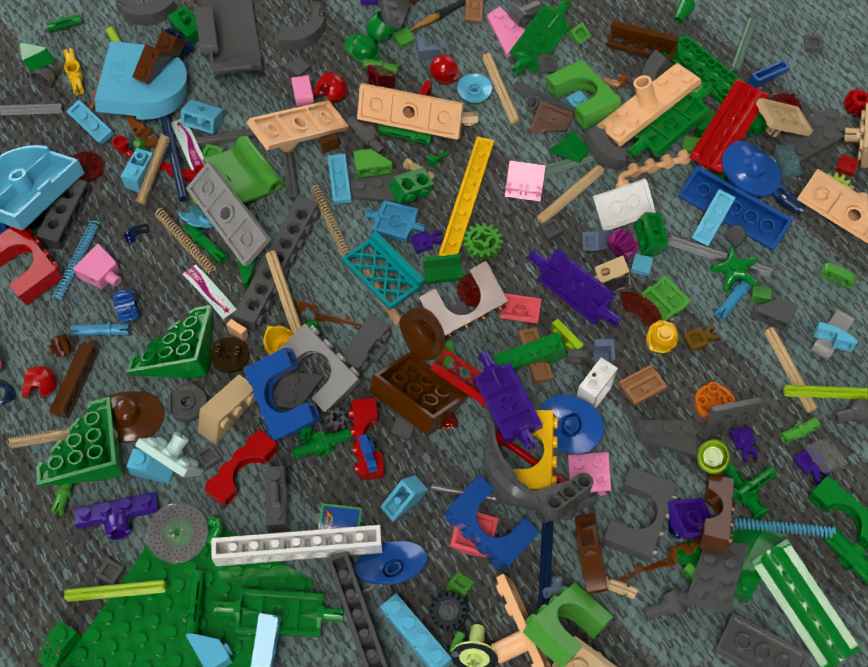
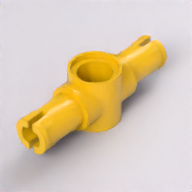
[63,48,85,95]

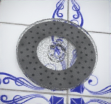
[146,503,209,563]

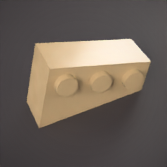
[198,375,256,445]

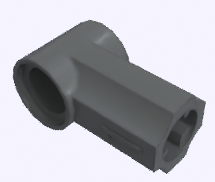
[508,0,541,27]

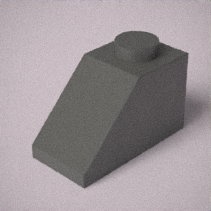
[750,298,798,332]

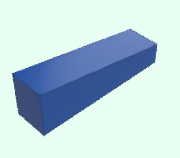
[747,60,790,88]

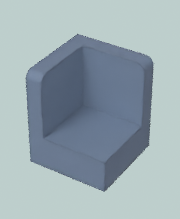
[417,37,439,61]
[582,230,610,251]
[593,339,616,366]

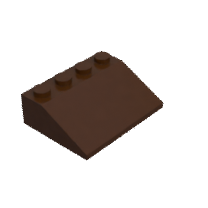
[369,352,469,436]

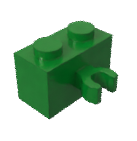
[168,6,199,45]

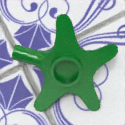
[709,246,759,292]

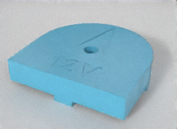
[95,41,187,120]
[0,145,84,230]

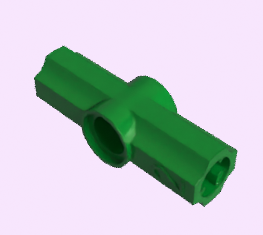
[823,528,868,585]

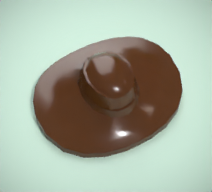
[399,307,446,361]
[105,391,164,443]

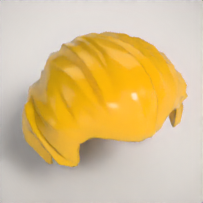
[646,320,679,354]
[263,326,294,355]

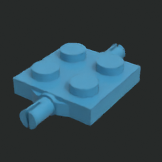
[365,200,426,243]

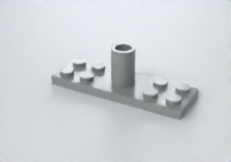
[186,162,271,267]

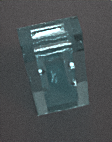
[774,145,801,181]

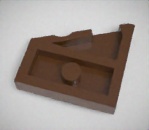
[528,100,574,133]

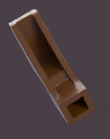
[132,31,185,84]

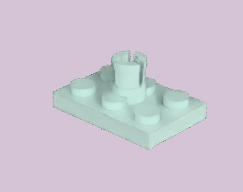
[135,432,204,477]

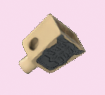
[594,256,630,291]

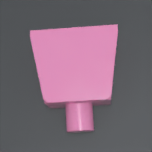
[73,244,122,289]

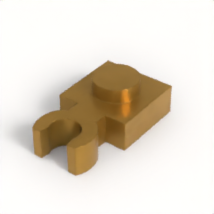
[682,325,720,353]

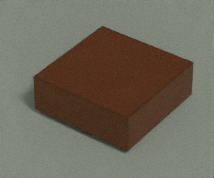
[319,133,339,154]

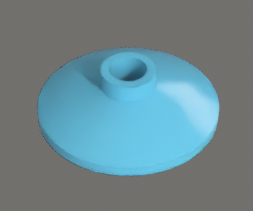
[457,74,492,103]

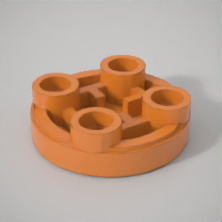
[694,382,735,420]

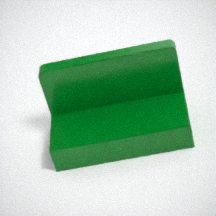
[423,254,463,285]

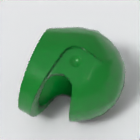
[366,11,398,42]

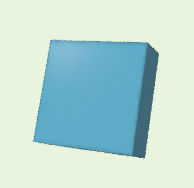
[631,254,653,277]

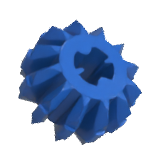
[113,289,140,322]

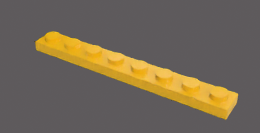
[438,136,494,256]

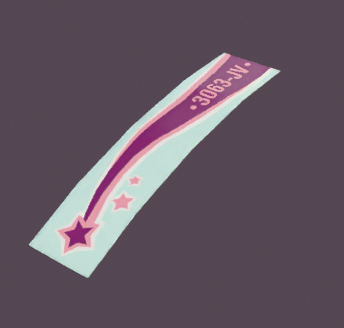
[170,119,205,170]
[183,265,236,319]

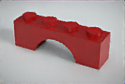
[349,398,384,481]
[204,429,279,509]

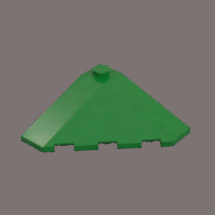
[126,305,213,379]
[36,397,124,487]
[675,526,783,604]

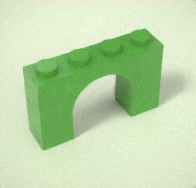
[546,60,621,129]
[522,582,613,667]

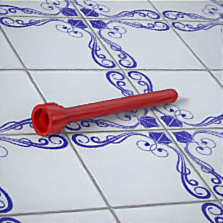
[495,430,568,484]

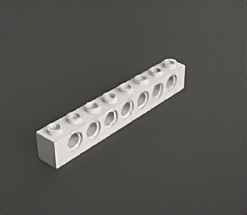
[212,525,382,566]

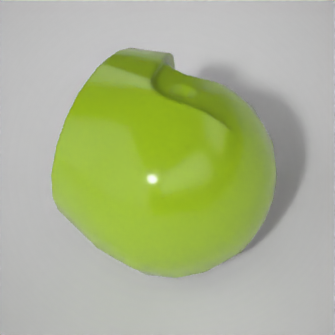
[697,439,731,474]

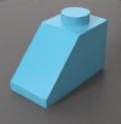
[126,448,174,484]
[381,475,428,522]
[186,633,233,667]

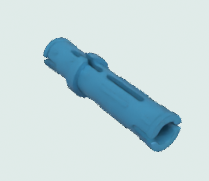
[715,279,751,321]
[70,322,131,337]

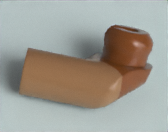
[603,73,628,89]

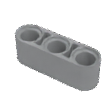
[810,309,855,361]

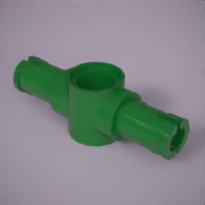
[292,428,352,460]

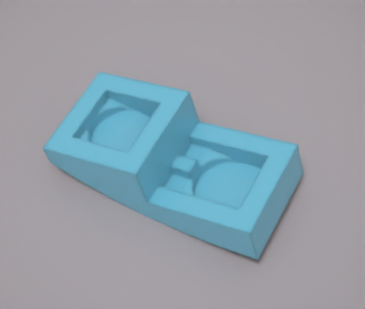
[813,322,857,352]

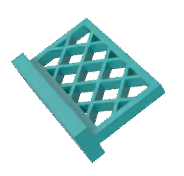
[341,231,425,310]

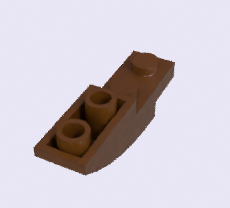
[575,513,608,594]

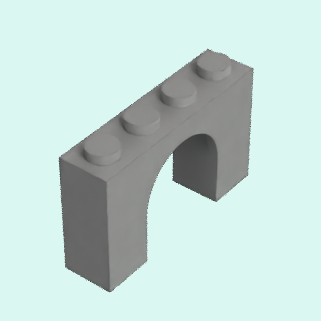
[279,324,362,413]

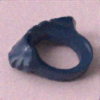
[0,379,16,406]

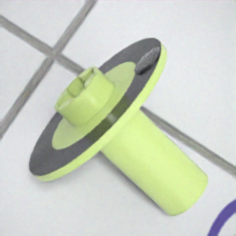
[451,624,498,667]

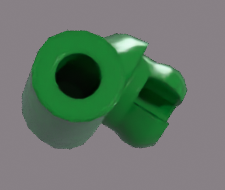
[206,515,223,545]

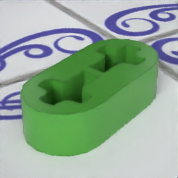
[819,263,857,288]

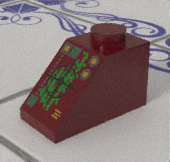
[367,65,395,89]

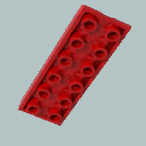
[689,79,770,174]

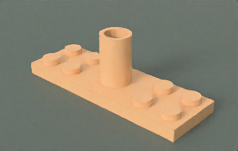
[596,63,702,147]
[357,83,464,140]
[247,100,348,153]
[797,169,868,243]
[491,574,551,667]

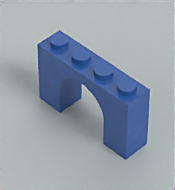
[244,348,322,441]
[443,475,540,571]

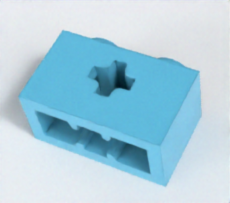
[181,99,223,134]

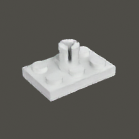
[592,179,656,230]

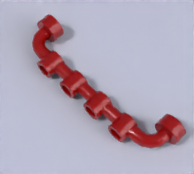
[112,135,205,183]

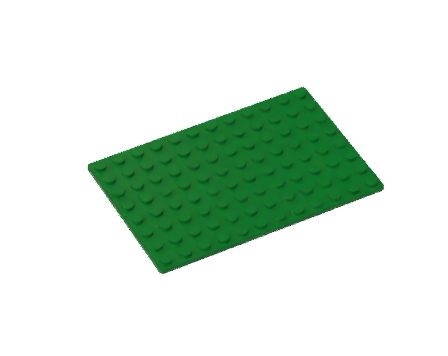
[61,502,314,667]

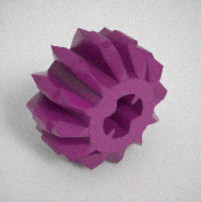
[607,228,639,260]

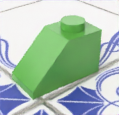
[353,149,393,179]

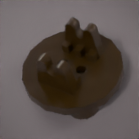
[210,337,249,373]

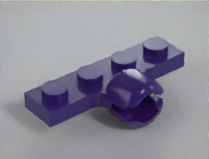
[74,491,159,540]

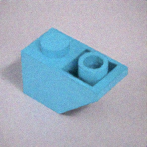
[121,148,153,192]

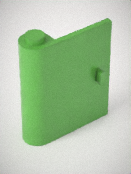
[203,136,284,204]

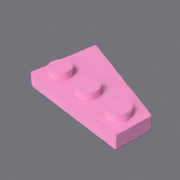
[487,6,525,58]

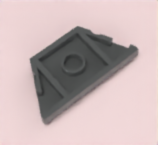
[273,372,323,410]

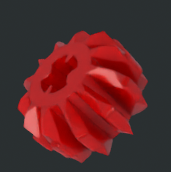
[844,88,868,118]

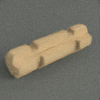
[403,158,435,181]
[606,576,638,599]

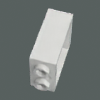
[576,358,618,408]

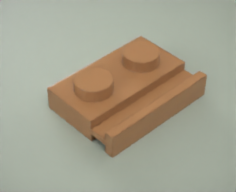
[618,364,667,407]

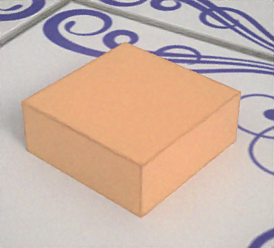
[226,319,249,342]

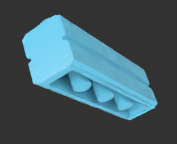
[380,593,452,667]

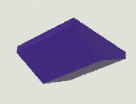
[668,498,712,539]

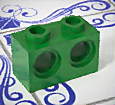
[388,167,434,204]
[634,212,669,256]

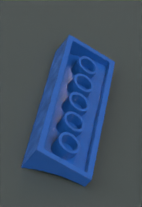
[678,166,793,251]

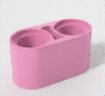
[291,75,314,107]

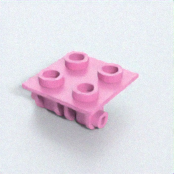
[505,161,546,201]
[568,452,611,496]

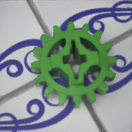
[463,222,503,261]

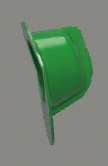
[344,33,381,63]

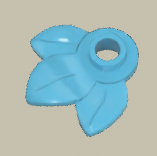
[179,206,213,229]

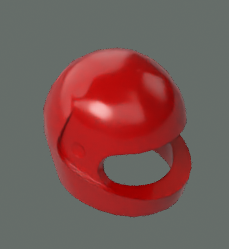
[429,54,460,85]
[313,72,347,102]
[22,366,57,399]

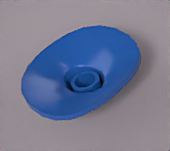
[722,141,781,198]
[539,395,605,454]
[355,541,428,585]

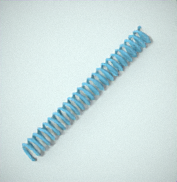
[52,221,100,300]
[731,517,836,538]

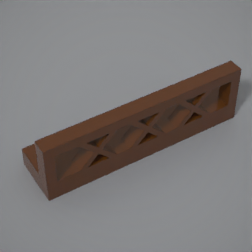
[606,20,678,62]
[49,340,99,419]

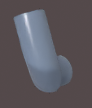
[543,575,564,599]

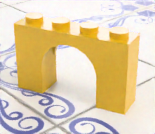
[513,410,558,491]

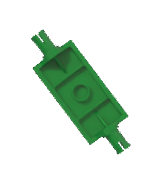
[508,0,572,76]
[627,82,714,159]
[214,589,344,638]

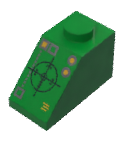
[37,620,81,667]

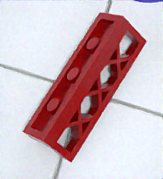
[430,349,488,408]

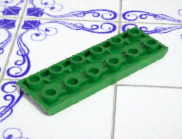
[662,34,745,105]
[751,539,861,667]

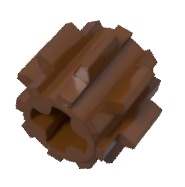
[48,333,74,358]

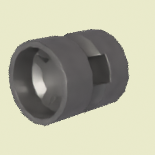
[30,57,63,88]

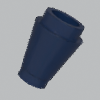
[777,190,806,215]

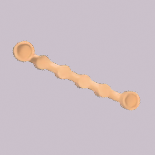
[615,149,711,188]

